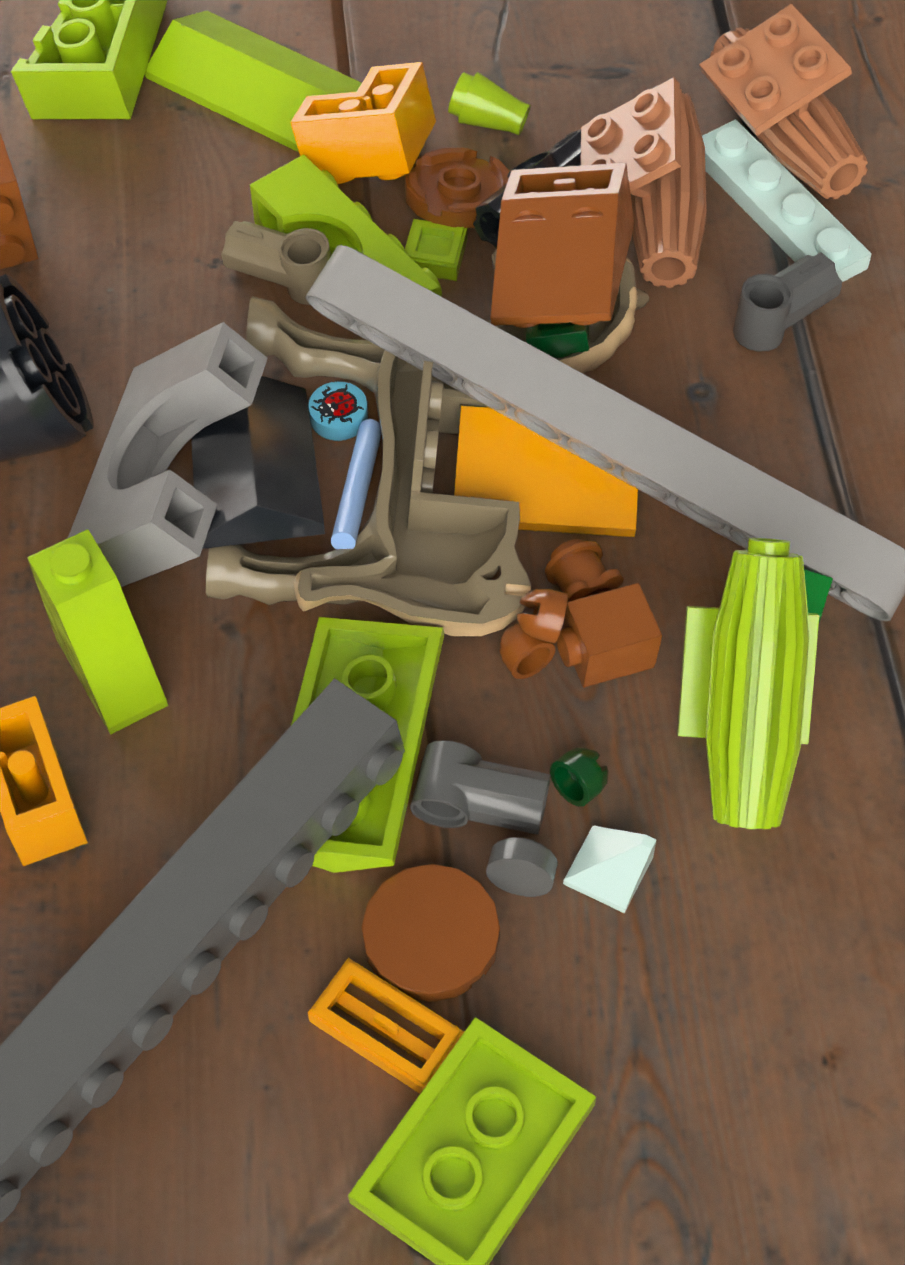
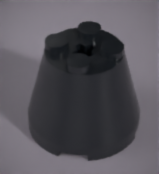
[0,274,94,463]

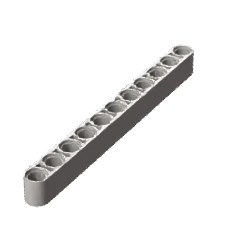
[306,245,905,621]

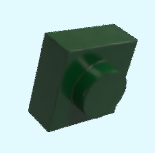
[526,322,590,358]

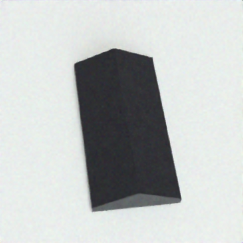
[191,376,325,549]

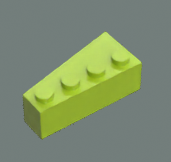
[11,0,168,119]

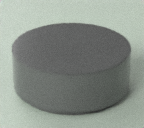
[486,838,558,897]

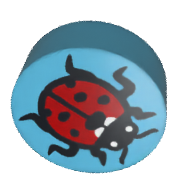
[308,381,368,441]

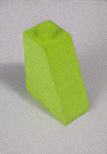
[27,529,168,735]

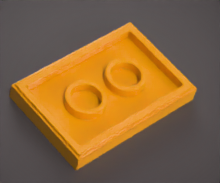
[454,406,638,537]

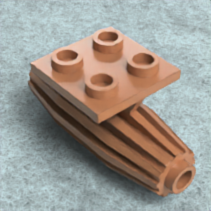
[699,4,868,200]
[581,77,707,288]

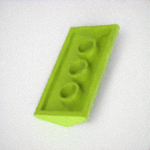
[145,10,362,152]
[291,617,444,873]

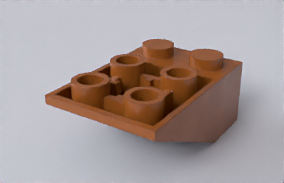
[490,163,635,328]

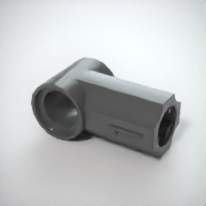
[733,252,842,352]
[410,740,551,835]

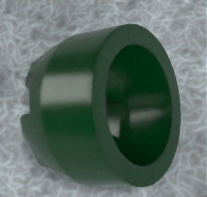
[550,748,609,807]

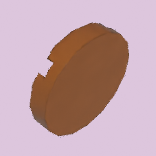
[404,147,510,228]
[362,864,500,1002]

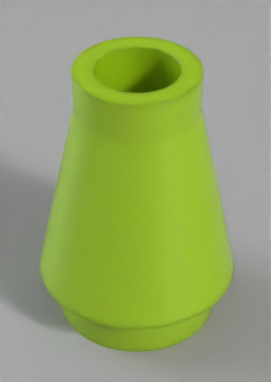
[448,72,531,136]

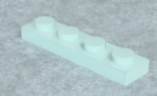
[702,119,872,282]

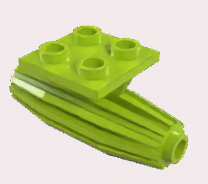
[677,538,819,829]

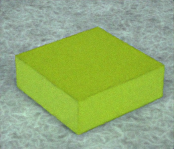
[405,219,468,281]

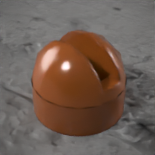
[517,589,568,644]
[499,623,555,679]

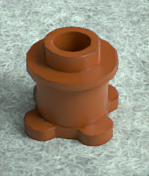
[545,539,624,602]

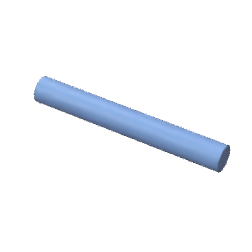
[331,419,381,550]

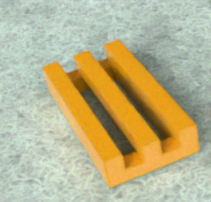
[308,957,465,1094]

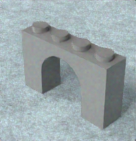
[68,322,268,587]

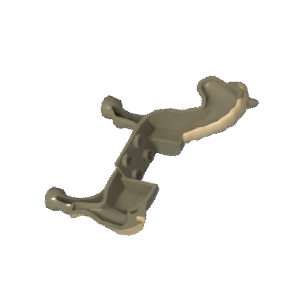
[206,249,649,636]

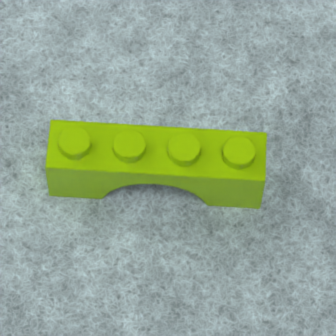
[250,154,442,296]

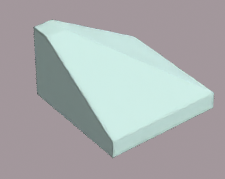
[563,826,656,913]

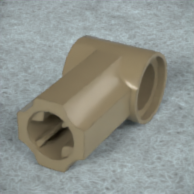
[221,221,331,305]

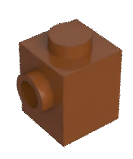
[556,583,663,688]

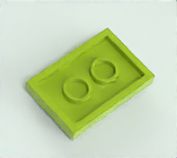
[348,1017,596,1265]

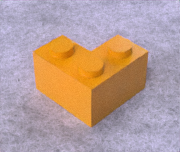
[290,62,436,184]
[0,696,88,866]

